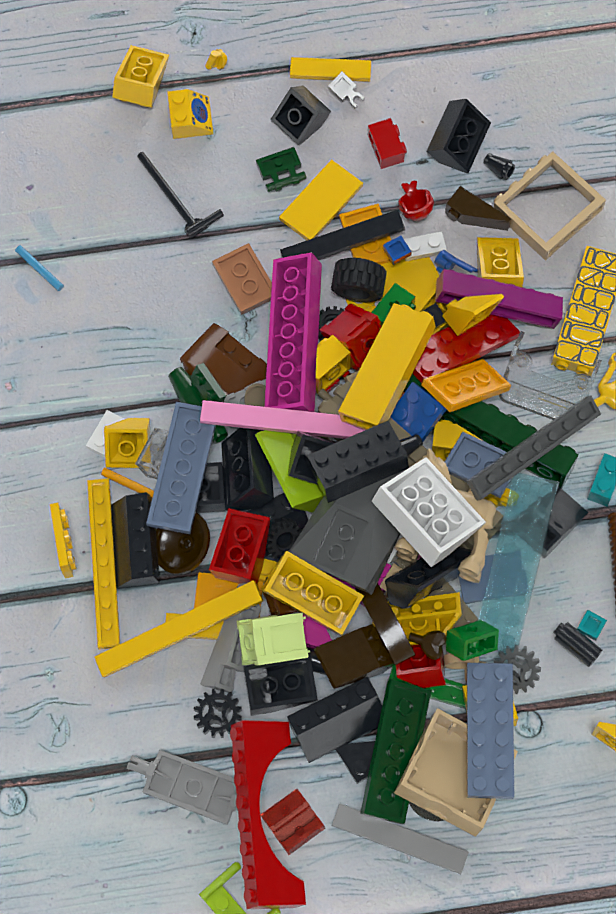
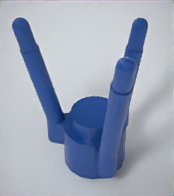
[434,250,478,273]

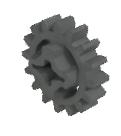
[494,644,541,694]

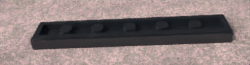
[280,210,405,260]

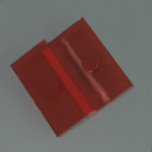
[260,789,326,855]

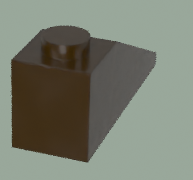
[445,186,511,231]

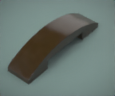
[355,583,415,665]

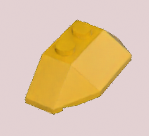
[372,592,462,645]

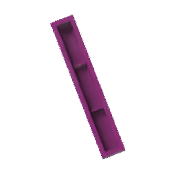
[435,269,563,329]

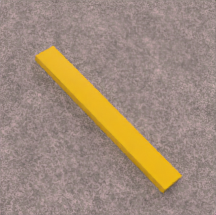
[87,478,120,650]
[94,580,264,678]

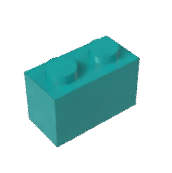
[587,453,616,507]

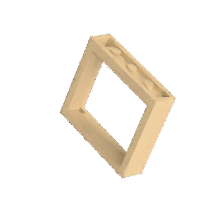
[494,151,606,261]

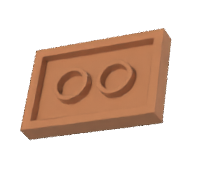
[212,243,272,315]

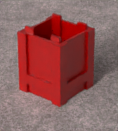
[319,303,381,371]

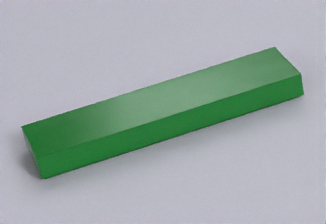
[389,664,466,709]

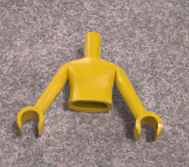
[594,353,616,409]

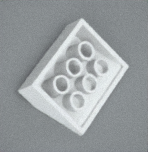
[372,457,486,567]

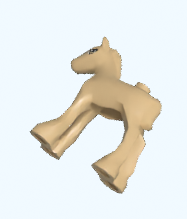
[394,448,496,583]

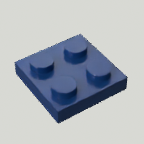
[390,382,447,442]

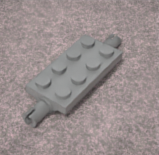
[127,749,238,825]

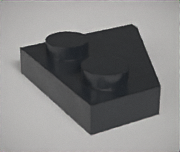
[335,741,375,784]

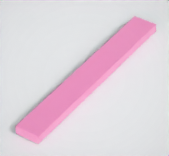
[200,400,365,439]

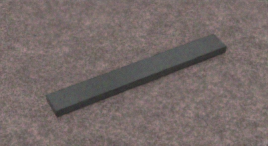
[466,396,601,500]

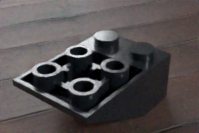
[512,484,589,558]

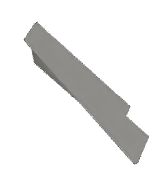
[200,583,261,693]

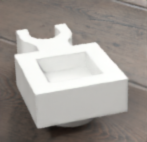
[328,72,365,108]

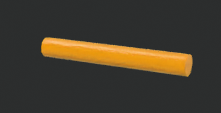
[101,467,154,498]

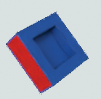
[383,236,412,265]

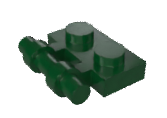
[256,147,306,192]

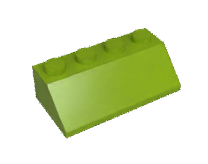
[255,430,324,513]

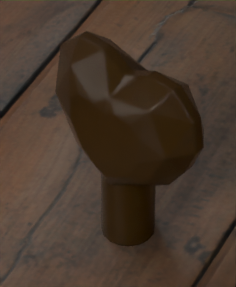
[408,630,447,660]

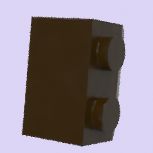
[314,624,394,689]

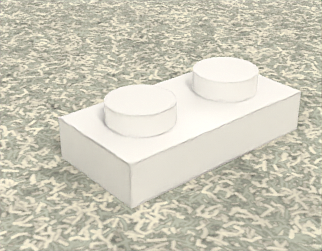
[404,232,447,261]
[86,410,124,457]

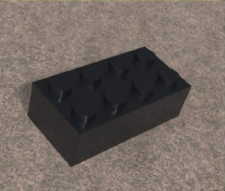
[307,421,409,503]

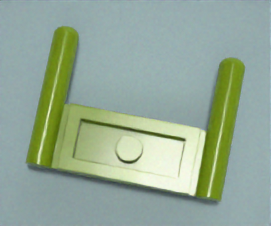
[199,862,281,914]

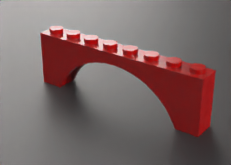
[230,720,306,909]

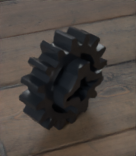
[193,689,242,738]

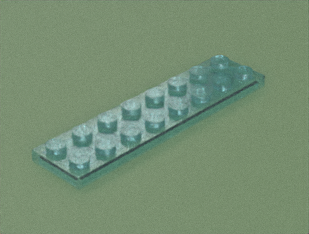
[479,473,559,652]

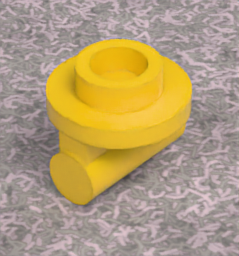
[205,49,227,69]

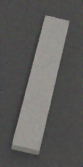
[332,804,469,875]

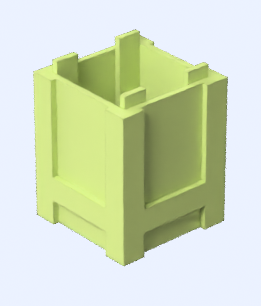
[236,613,310,665]

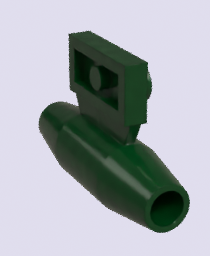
[168,363,228,444]

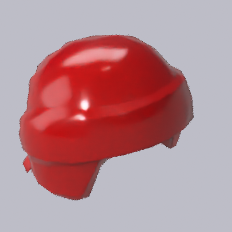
[398,180,434,221]

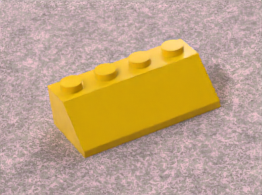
[261,551,364,635]

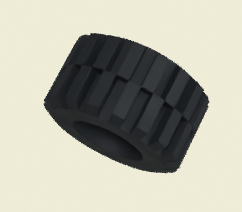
[331,258,387,302]

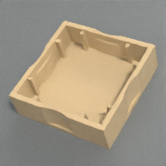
[394,708,518,837]

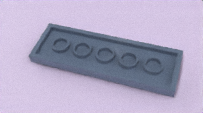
[146,402,216,534]
[467,663,514,799]

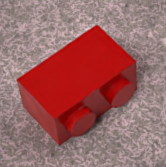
[367,118,407,169]

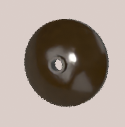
[156,512,210,575]

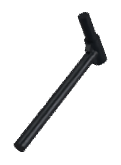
[137,152,224,239]

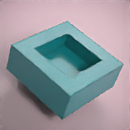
[577,610,607,641]

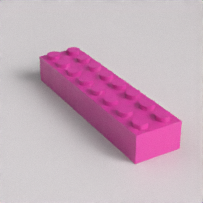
[264,252,322,412]

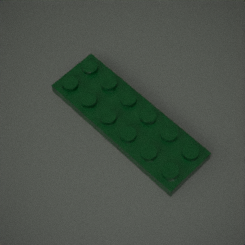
[360,679,431,824]

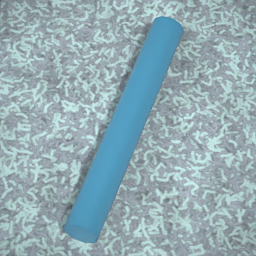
[15,245,64,291]

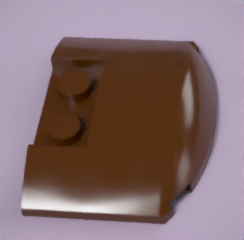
[180,323,267,403]

